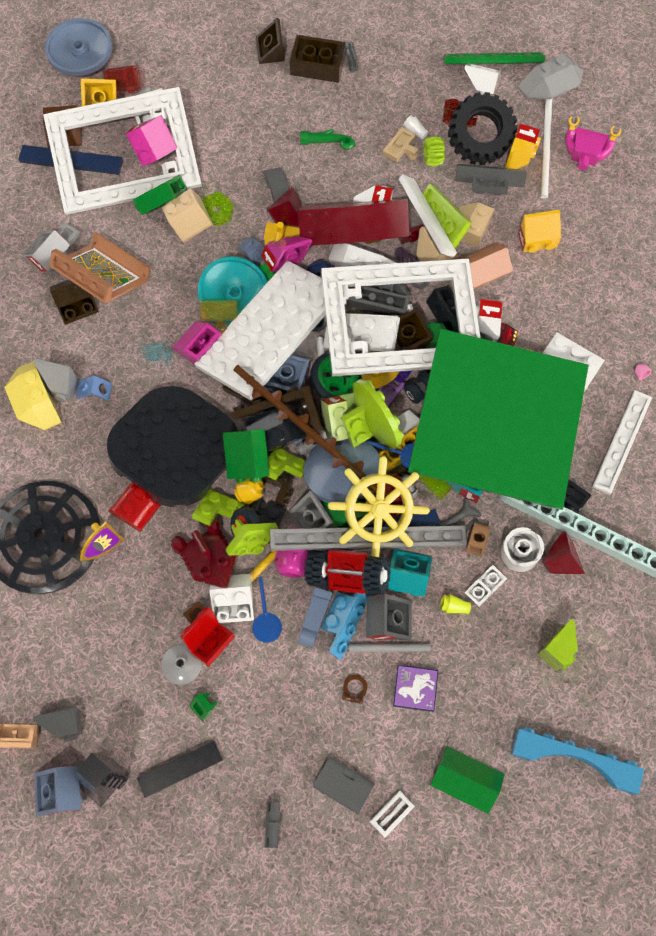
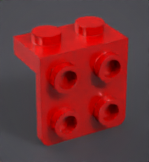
[181,607,235,667]

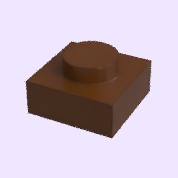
[183,601,204,624]

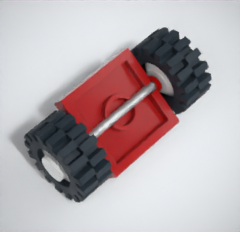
[304,549,391,595]

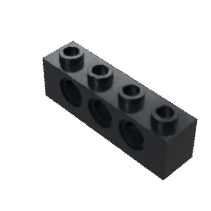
[426,285,481,338]

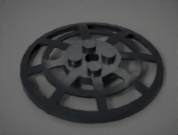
[0,481,100,594]

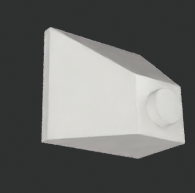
[465,64,501,95]

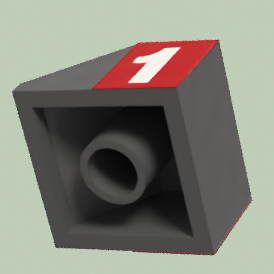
[366,594,412,641]

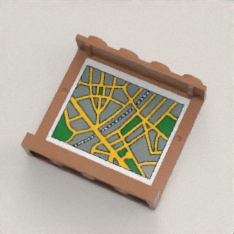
[49,232,150,304]

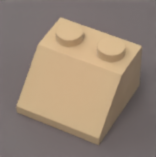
[162,188,213,243]
[458,202,495,247]

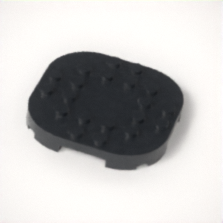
[107,386,238,507]

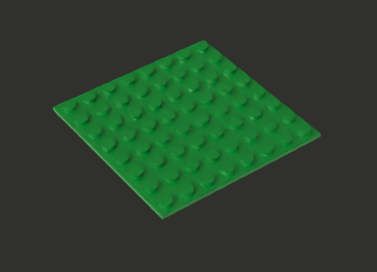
[408,328,589,510]

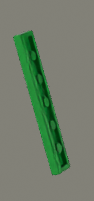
[443,52,545,64]

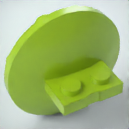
[341,379,404,450]

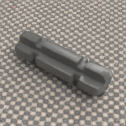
[345,41,358,72]

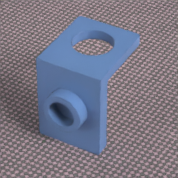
[76,376,112,400]

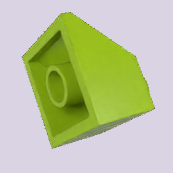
[538,619,578,672]

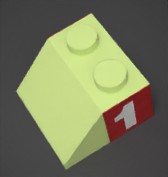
[321,393,356,442]

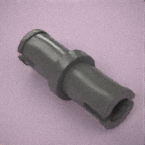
[264,802,281,848]

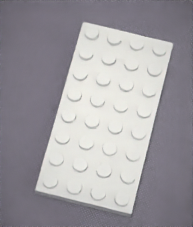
[195,262,326,400]

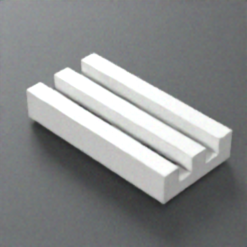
[370,791,415,838]

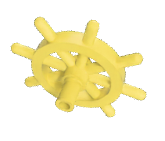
[328,456,430,557]

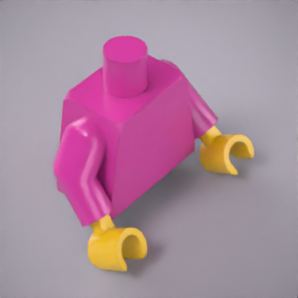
[565,116,621,170]

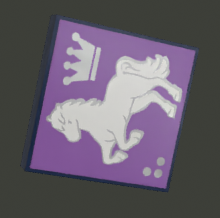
[393,665,438,712]

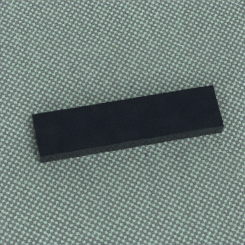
[137,741,223,798]

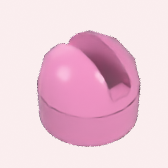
[635,363,652,380]

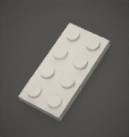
[323,313,400,353]

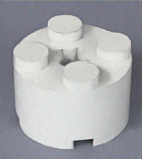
[500,527,544,572]

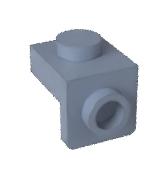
[237,237,264,265]

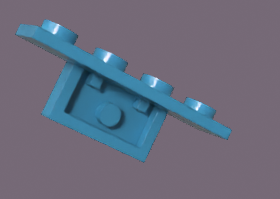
[321,592,372,660]

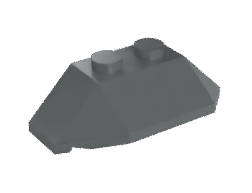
[346,284,410,316]

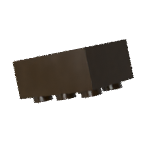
[289,34,346,83]

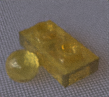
[199,300,238,334]

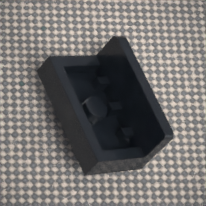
[564,480,592,514]

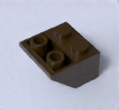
[50,280,99,325]

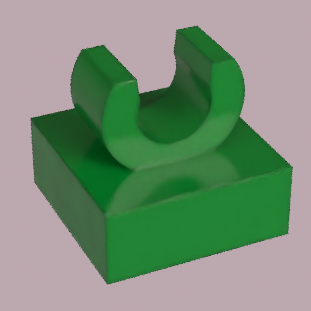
[189,693,217,721]

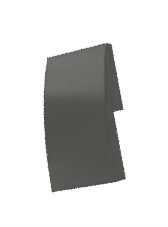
[263,167,289,202]

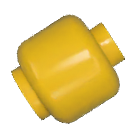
[234,479,264,504]

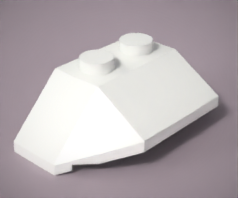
[329,244,396,267]

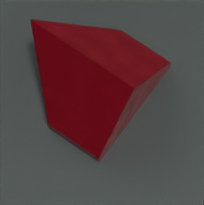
[267,188,302,227]
[541,531,585,574]

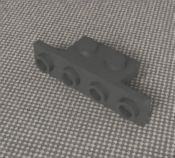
[455,164,527,195]

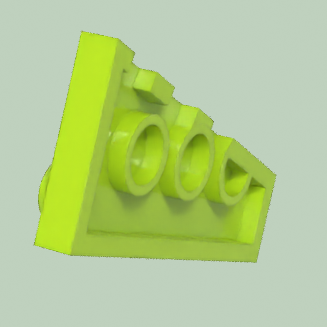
[423,183,472,248]

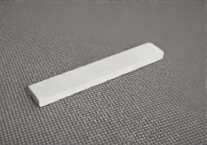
[399,174,457,257]
[592,390,652,495]

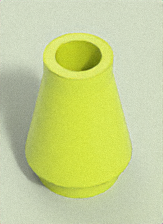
[440,594,471,614]

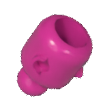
[274,528,310,578]

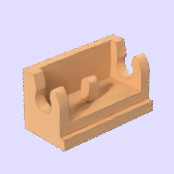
[0,724,39,749]

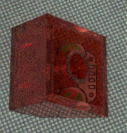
[103,65,141,95]

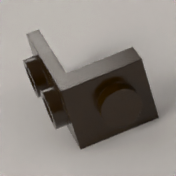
[261,476,292,507]

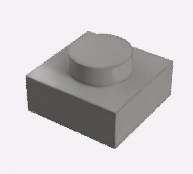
[57,223,80,247]

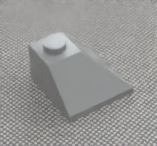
[34,359,79,402]

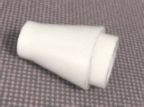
[403,115,429,140]

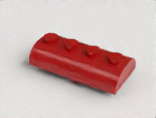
[108,482,161,532]

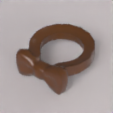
[342,675,367,704]

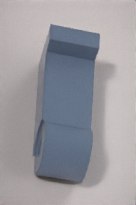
[298,587,333,648]

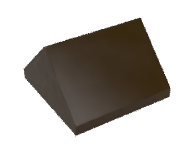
[256,18,284,64]

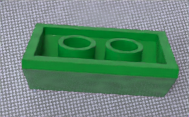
[430,746,505,814]

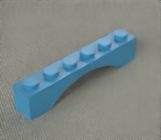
[510,727,644,795]

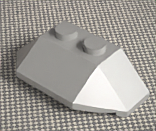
[518,53,584,100]

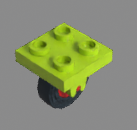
[225,507,278,556]

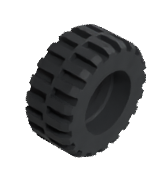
[448,92,517,165]

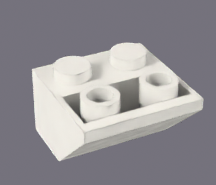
[209,574,254,623]

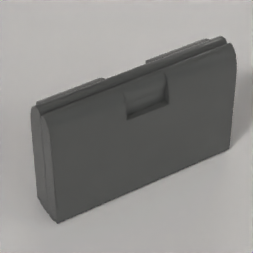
[313,757,375,814]

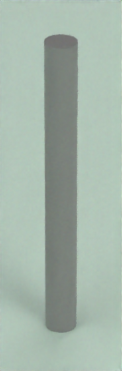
[349,643,430,652]

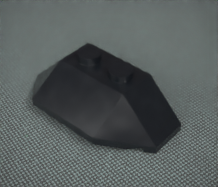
[242,407,309,454]

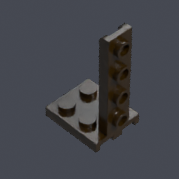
[229,386,325,434]

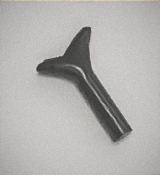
[440,498,481,526]

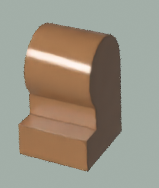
[465,522,490,556]

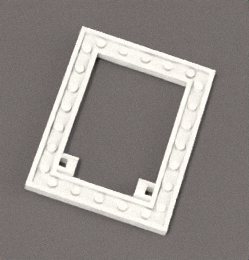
[43,87,202,215]
[321,259,480,376]

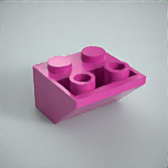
[172,321,222,365]

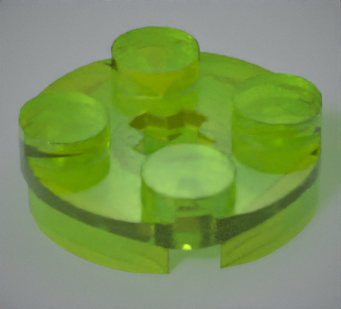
[202,192,233,226]

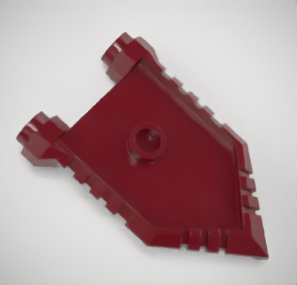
[171,518,236,589]

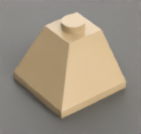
[416,227,459,262]

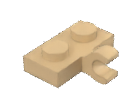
[383,127,418,162]

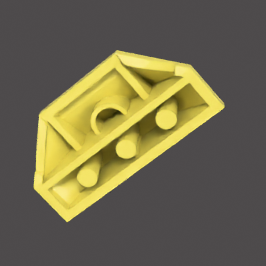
[4,361,62,430]

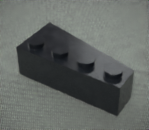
[76,753,129,808]

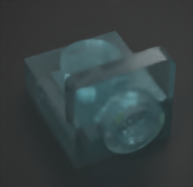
[142,343,172,367]

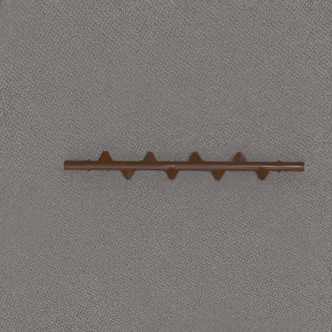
[233,365,377,494]

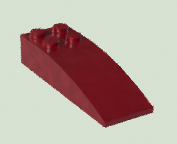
[297,199,410,246]

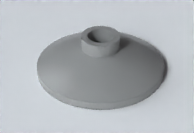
[161,644,202,685]

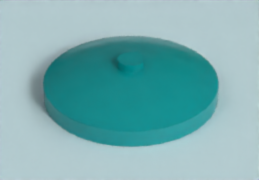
[197,257,268,328]

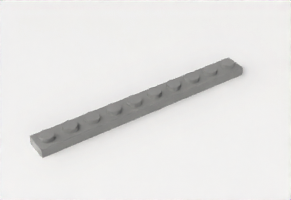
[269,526,467,551]

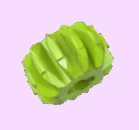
[423,136,445,167]

